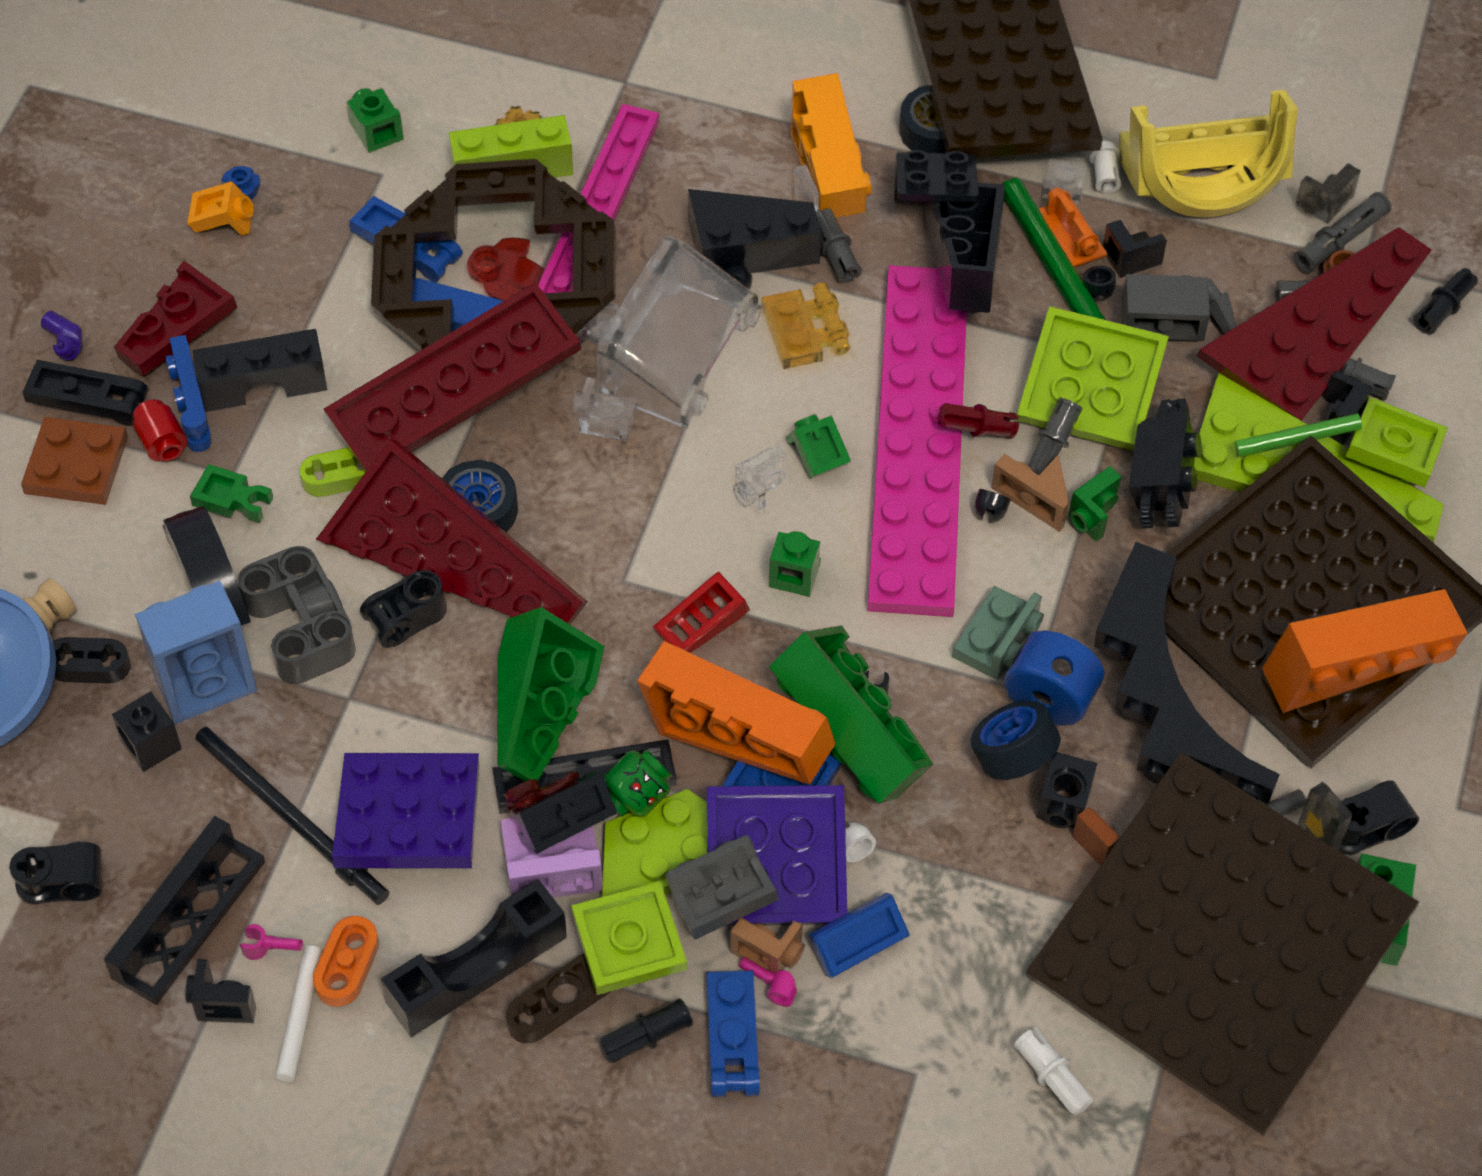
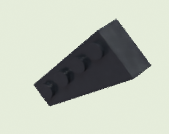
[923,182,1005,314]

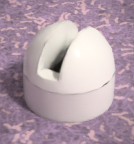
[845,822,876,862]

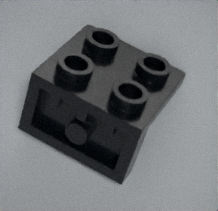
[894,150,979,202]

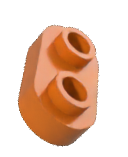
[313,916,379,1007]

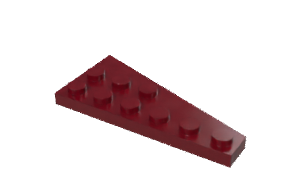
[1196,227,1432,421]
[316,439,588,625]

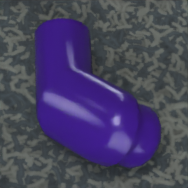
[41,311,82,360]

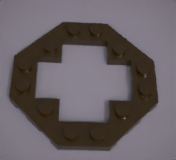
[371,159,616,351]

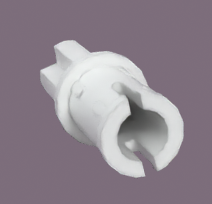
[1014,1027,1093,1116]

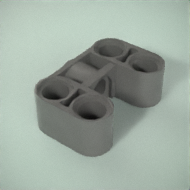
[237,546,356,684]

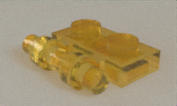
[762,282,850,369]

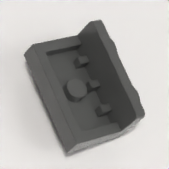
[665,835,779,940]

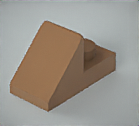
[991,454,1069,532]

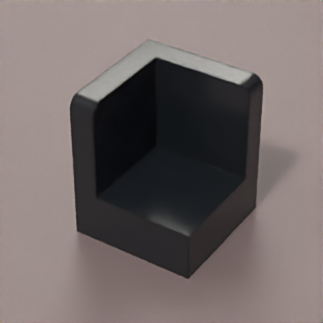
[1103,220,1167,278]

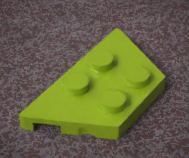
[602,789,707,897]

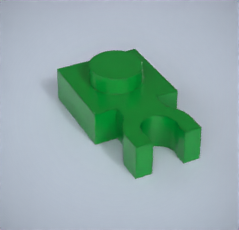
[190,464,273,523]

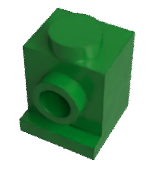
[347,88,404,153]
[769,531,821,597]

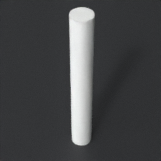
[275,945,323,1082]

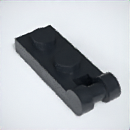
[23,360,149,426]

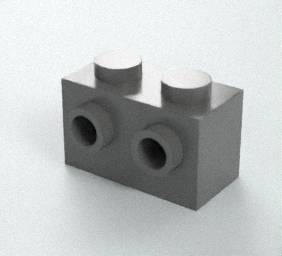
[1122,274,1210,341]

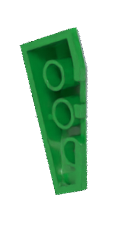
[497,607,605,785]

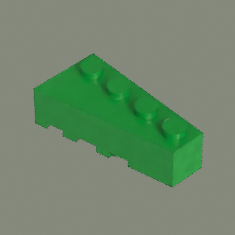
[769,625,933,804]

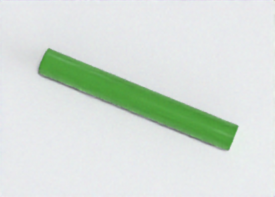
[1234,413,1362,457]

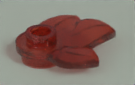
[467,237,545,301]
[504,771,579,814]

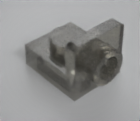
[1296,163,1361,224]

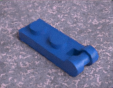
[349,196,463,282]
[165,335,212,452]
[707,970,760,1097]

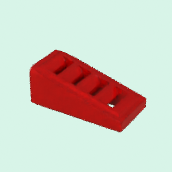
[653,571,750,653]

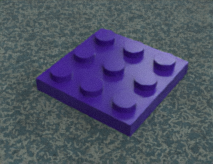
[332,753,480,868]
[707,785,847,926]

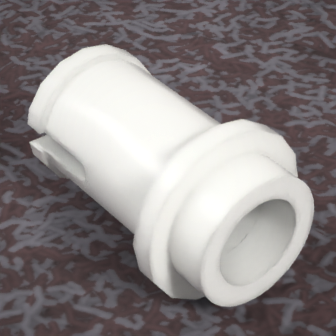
[1089,141,1121,193]

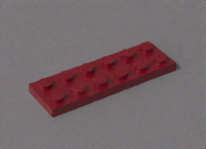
[323,282,582,472]

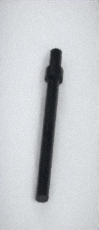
[195,727,390,905]

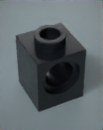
[112,691,182,772]
[1036,752,1097,828]

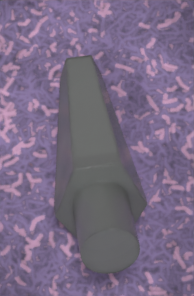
[1208,279,1237,334]

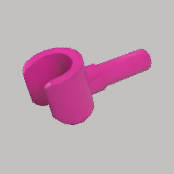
[240,924,303,960]
[739,957,797,1007]

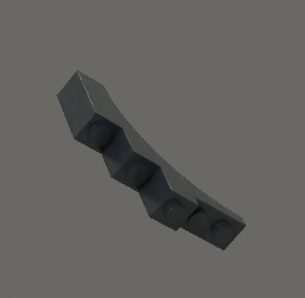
[1094,542,1280,804]

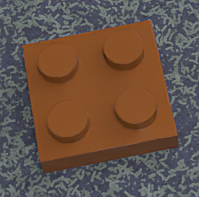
[21,417,128,505]

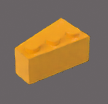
[790,73,872,218]

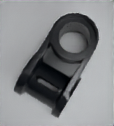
[360,570,447,648]
[1327,780,1420,855]
[9,842,102,904]

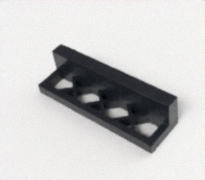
[104,816,265,1005]

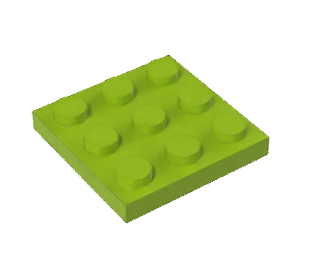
[1016,306,1169,451]

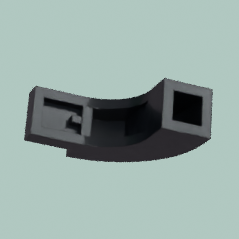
[162,506,251,625]

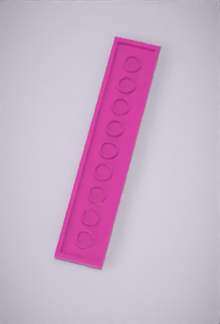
[867,265,967,617]

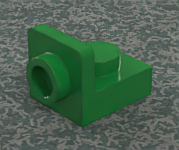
[786,414,851,479]
[1068,466,1121,541]

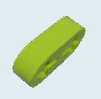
[300,447,365,497]

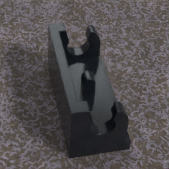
[510,771,617,854]

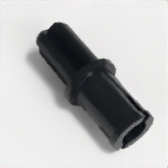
[1413,268,1478,335]
[599,998,693,1063]

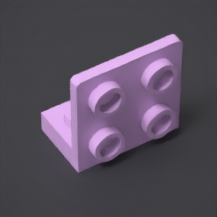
[501,818,603,898]

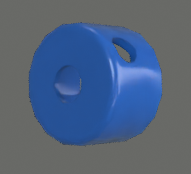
[1004,630,1105,726]

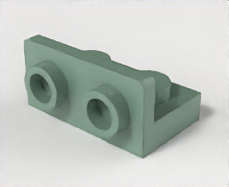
[952,586,1044,680]

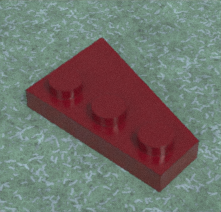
[114,261,238,376]

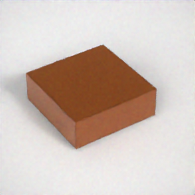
[1072,807,1120,866]

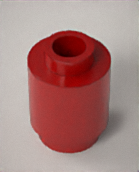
[133,399,187,462]

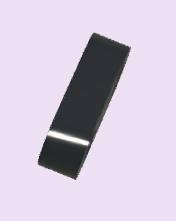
[53,637,131,684]

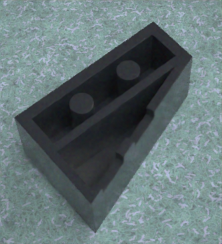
[688,189,821,280]

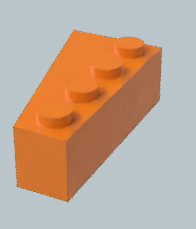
[1262,589,1468,713]
[637,641,836,785]

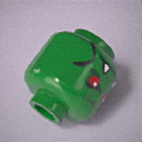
[604,750,671,817]

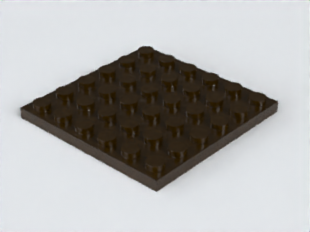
[1164,436,1482,768]
[1026,752,1419,1136]

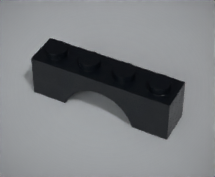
[381,879,567,1038]

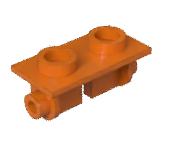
[1039,188,1107,268]

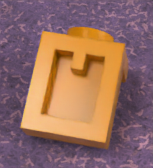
[187,181,254,236]

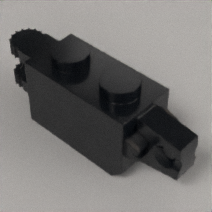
[1129,399,1202,528]

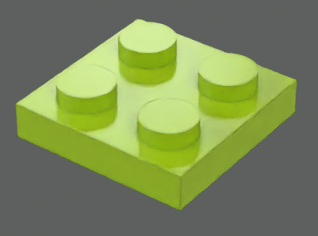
[1346,397,1448,488]
[571,881,687,995]

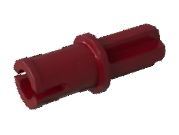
[937,403,1019,439]

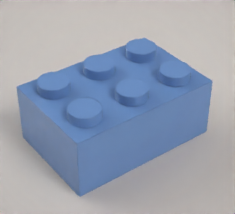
[135,581,257,724]

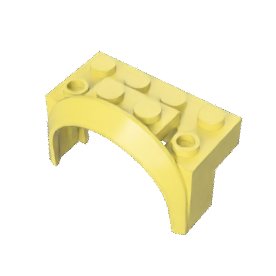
[1119,90,1298,217]

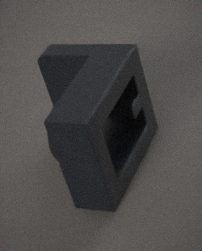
[1324,371,1372,445]
[185,959,256,1023]

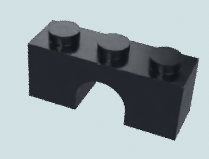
[193,328,328,412]

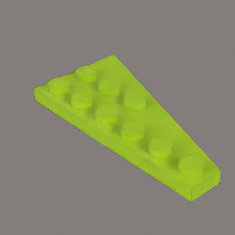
[1194,373,1444,543]

